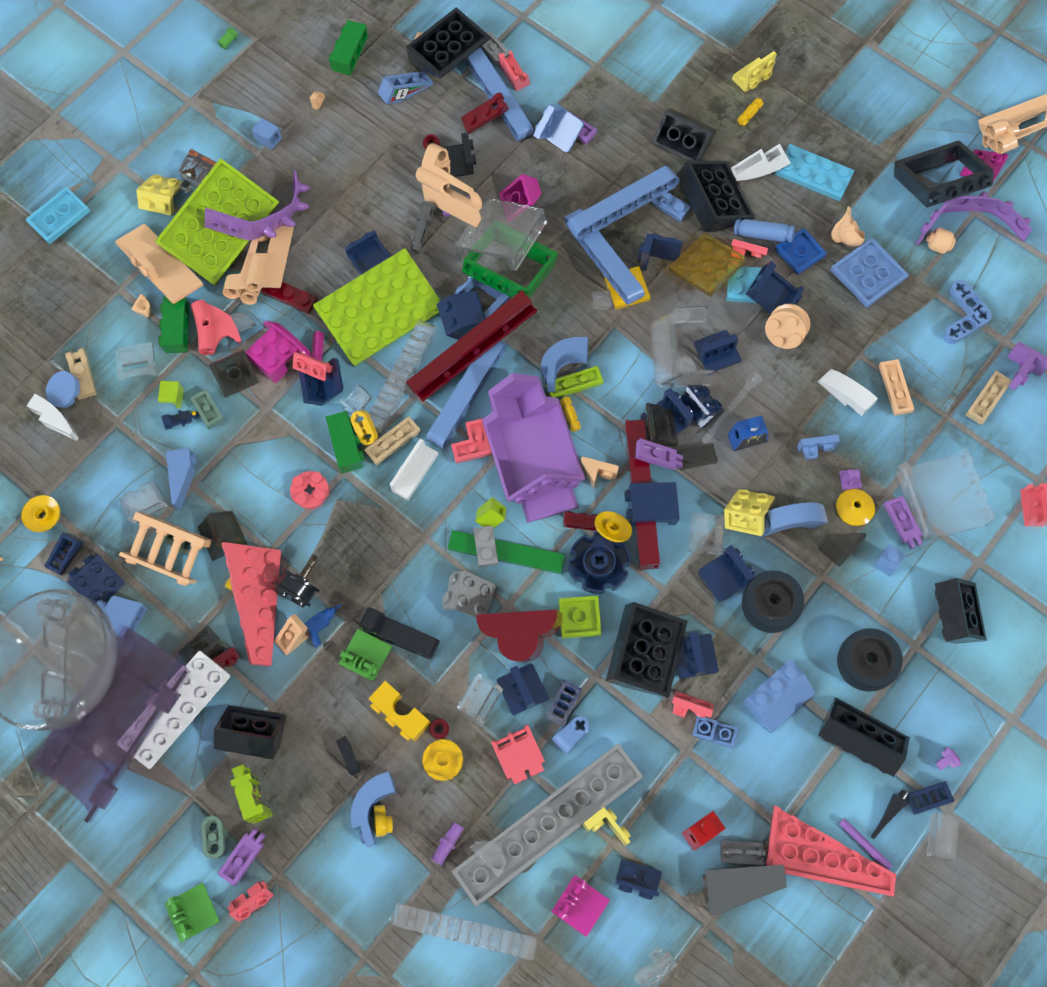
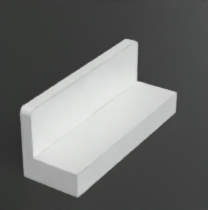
[390,438,438,501]

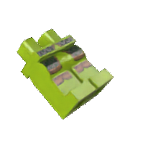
[230,764,273,824]

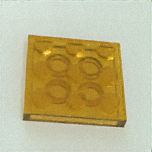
[669,233,746,297]

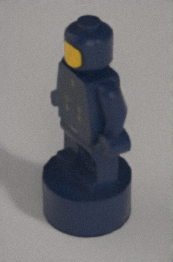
[161,410,199,430]

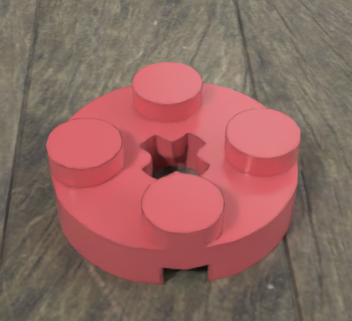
[290,471,329,510]

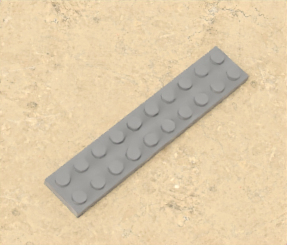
[451,744,644,907]

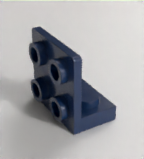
[614,859,662,900]

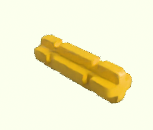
[737,98,764,126]
[560,397,581,432]

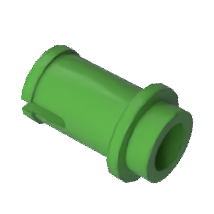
[217,27,238,50]

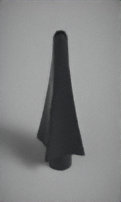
[871,789,909,839]

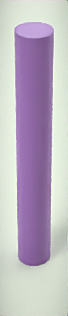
[839,818,892,870]

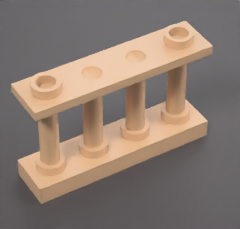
[119,512,212,586]

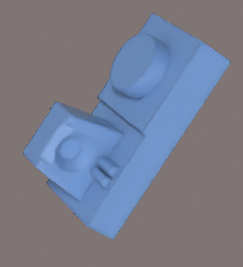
[651,192,691,223]
[797,434,840,460]

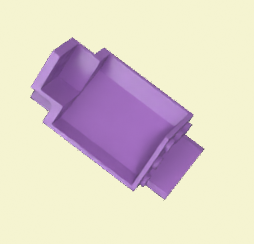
[482,373,585,523]

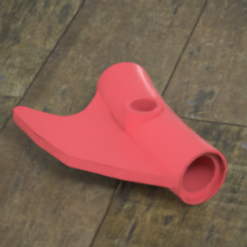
[190,300,242,355]

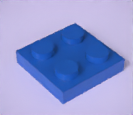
[775,228,827,275]

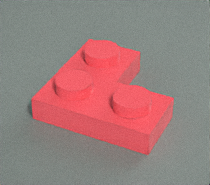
[451,418,493,464]

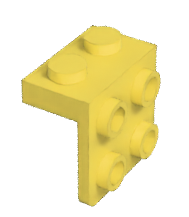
[137,174,183,215]

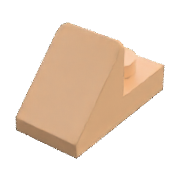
[581,456,619,488]
[274,614,310,655]

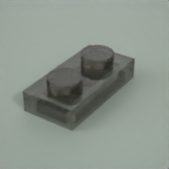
[677,443,718,471]

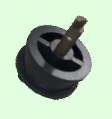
[272,554,320,608]

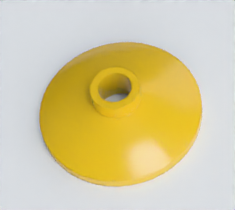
[836,489,875,526]
[21,495,60,532]
[595,511,632,542]

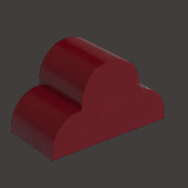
[476,609,562,663]

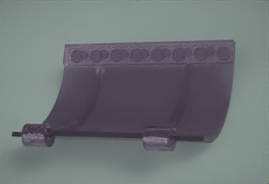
[29,625,191,823]

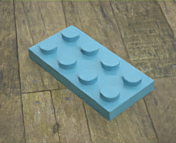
[775,144,855,201]

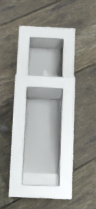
[731,144,790,181]
[818,369,878,416]
[27,394,79,441]

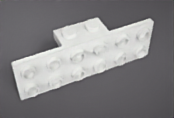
[118,651,231,769]

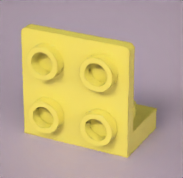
[732,51,777,92]
[724,489,775,536]
[583,807,631,846]

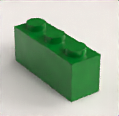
[329,20,369,76]
[158,296,190,353]
[325,411,365,474]

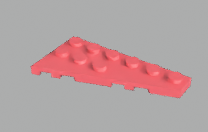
[222,542,281,667]
[765,805,896,897]

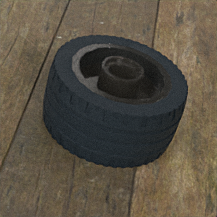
[742,570,804,633]
[837,628,903,692]

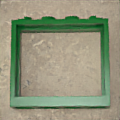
[462,222,558,298]

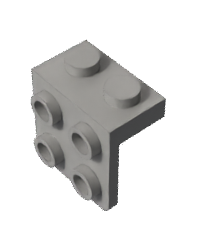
[441,570,496,619]

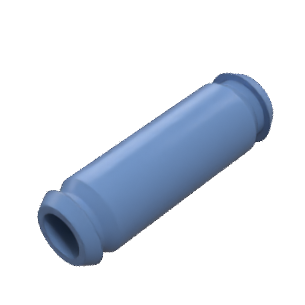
[734,218,795,243]

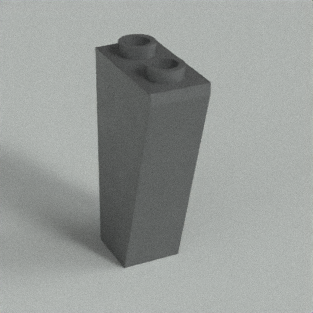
[703,865,787,915]

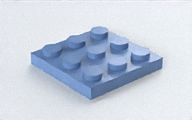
[830,238,909,308]

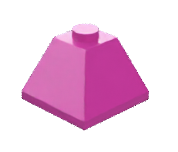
[499,174,542,224]

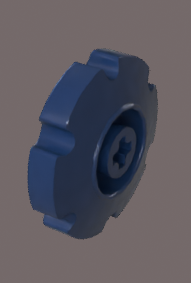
[568,531,631,594]

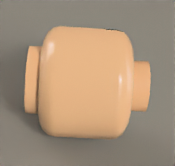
[926,227,956,254]

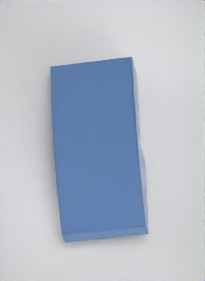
[692,716,739,749]

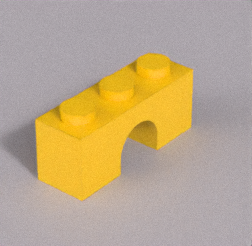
[368,681,430,742]

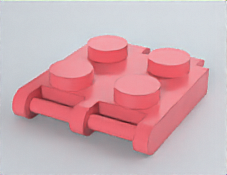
[491,724,545,785]

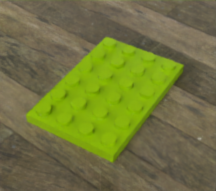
[155,158,279,286]
[313,248,440,367]

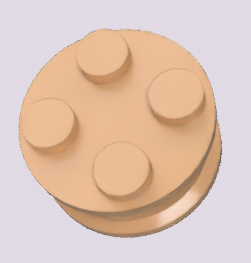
[765,304,810,349]

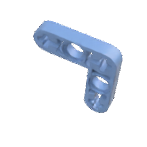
[943,280,992,344]

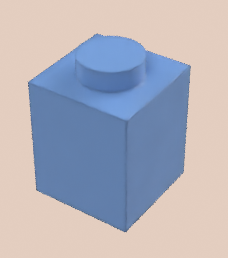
[252,118,282,150]
[873,544,906,576]

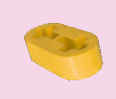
[351,410,378,445]

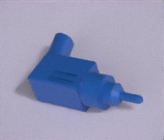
[304,603,342,648]

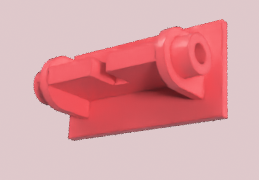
[292,352,332,381]
[228,880,274,922]

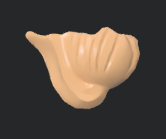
[831,206,865,247]

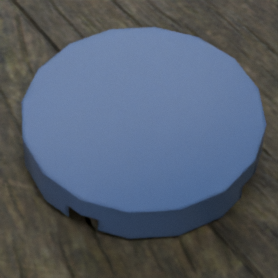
[46,371,80,408]

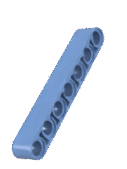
[464,47,534,141]
[567,166,679,240]
[564,209,645,305]
[426,341,507,449]

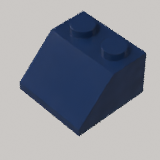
[436,291,486,340]

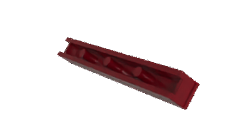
[406,290,537,402]
[624,419,660,571]

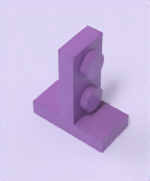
[1007,341,1047,390]

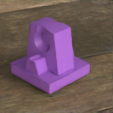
[839,469,862,490]
[935,747,962,770]

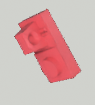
[731,239,768,260]
[672,690,714,718]

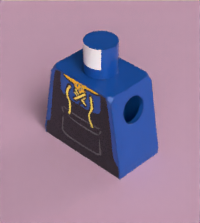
[728,416,768,451]

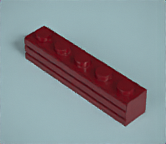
[563,511,597,531]

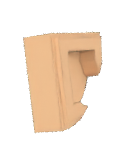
[310,91,325,110]
[131,294,151,318]

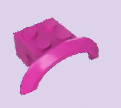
[245,321,312,384]

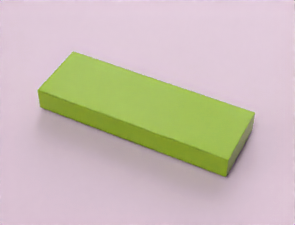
[545,365,604,398]

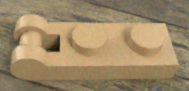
[65,347,97,400]

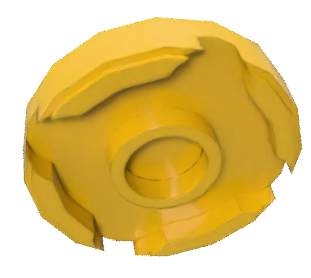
[422,739,464,781]

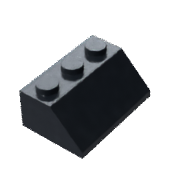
[652,108,717,161]
[935,578,987,644]
[214,705,286,759]

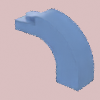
[541,337,588,392]
[759,503,828,537]
[351,771,397,847]

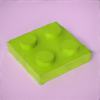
[559,596,602,639]

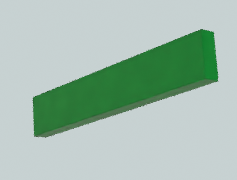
[448,530,565,574]

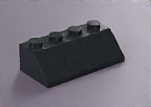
[818,697,910,777]

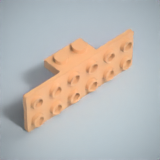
[115,224,203,304]

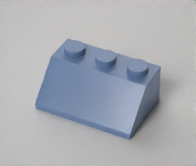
[743,659,815,733]

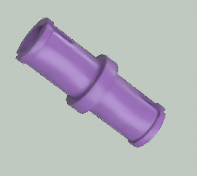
[431,822,464,866]

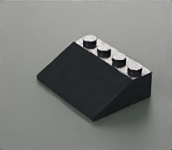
[406,7,491,79]
[676,161,755,232]
[605,602,688,698]

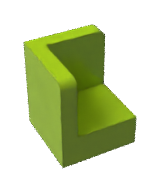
[158,381,184,409]
[475,497,506,529]

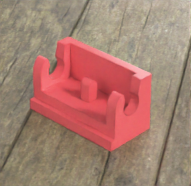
[499,51,530,91]
[1020,483,1047,527]

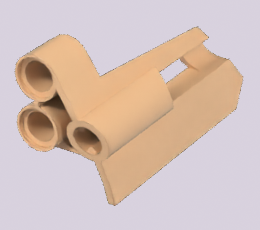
[978,94,1047,154]
[416,143,482,228]
[223,226,294,305]

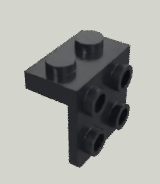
[443,133,477,177]

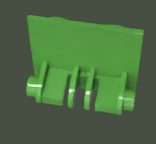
[338,629,393,682]
[164,883,220,943]

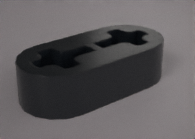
[336,736,361,776]

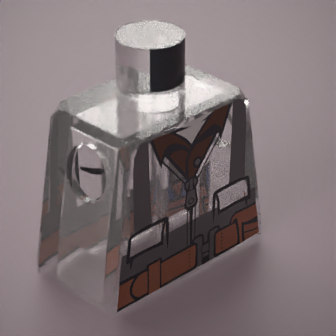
[178,149,217,193]

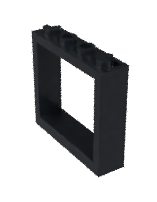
[894,140,994,208]

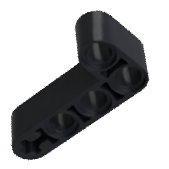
[359,607,440,660]

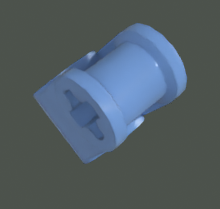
[552,716,589,754]

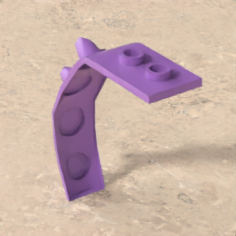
[205,170,310,240]
[916,191,1032,245]

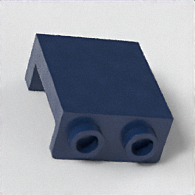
[345,230,391,275]
[745,261,804,314]
[624,482,680,526]

